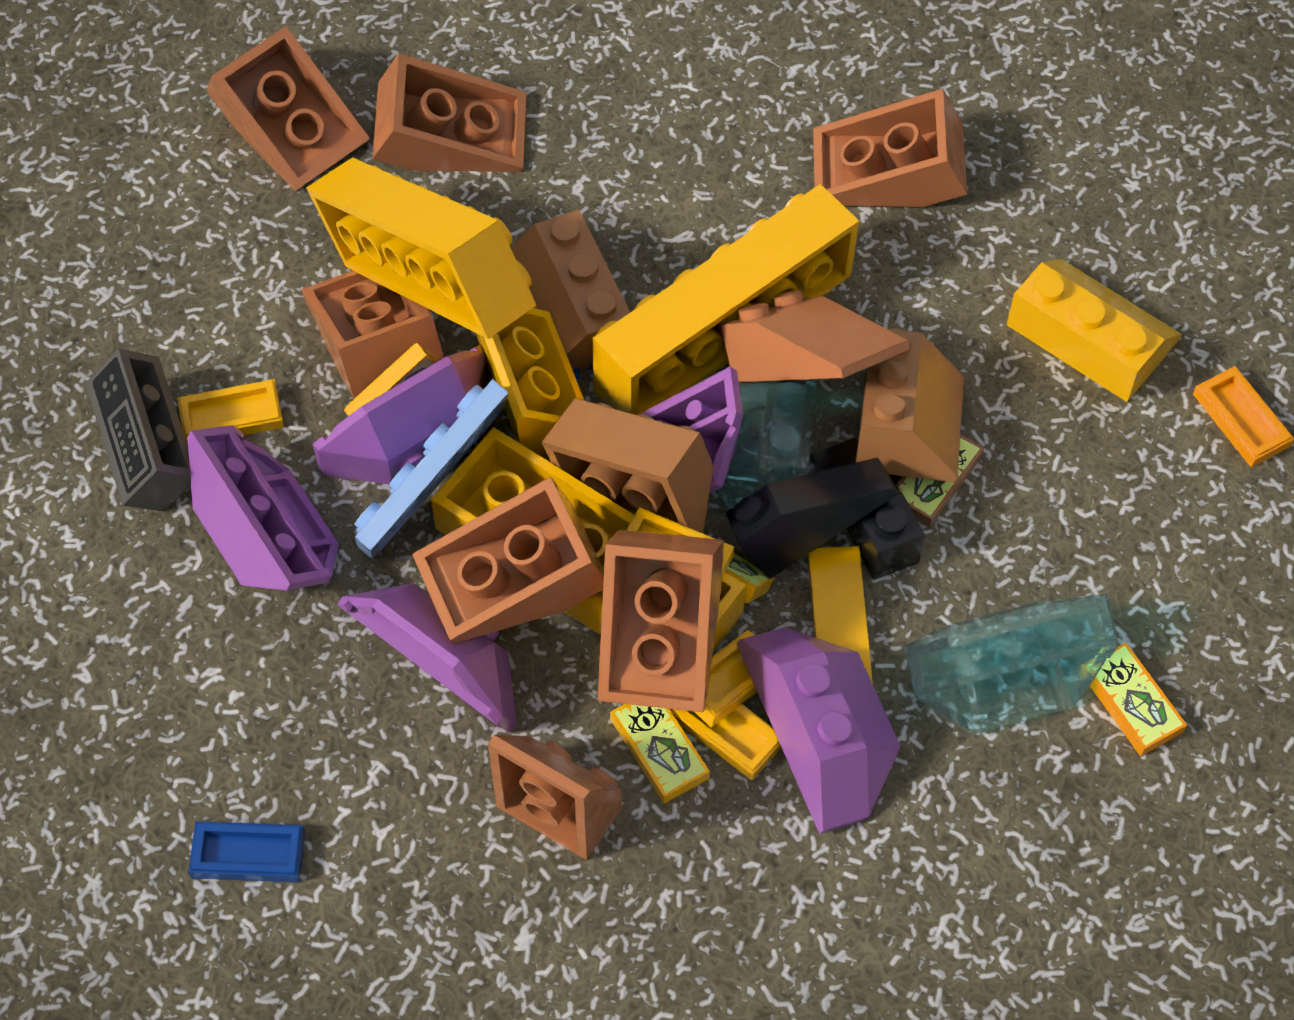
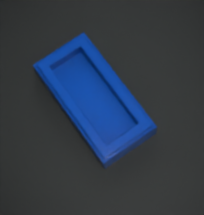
[188,821,305,883]

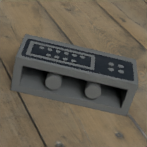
[85,348,191,511]

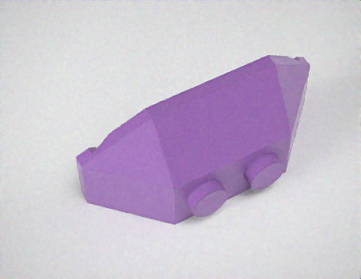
[313,345,489,485]
[641,367,743,493]
[187,425,339,591]
[337,583,517,732]
[737,627,901,835]

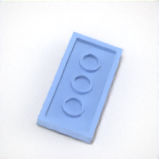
[354,379,508,560]

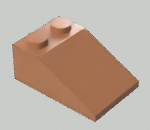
[206,26,370,192]
[373,53,526,172]
[813,89,967,207]
[301,271,444,399]
[721,290,910,382]
[412,477,604,644]
[598,530,724,713]
[488,735,621,860]

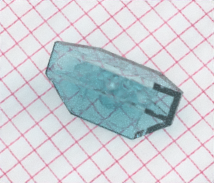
[715,379,817,509]
[904,594,1119,734]

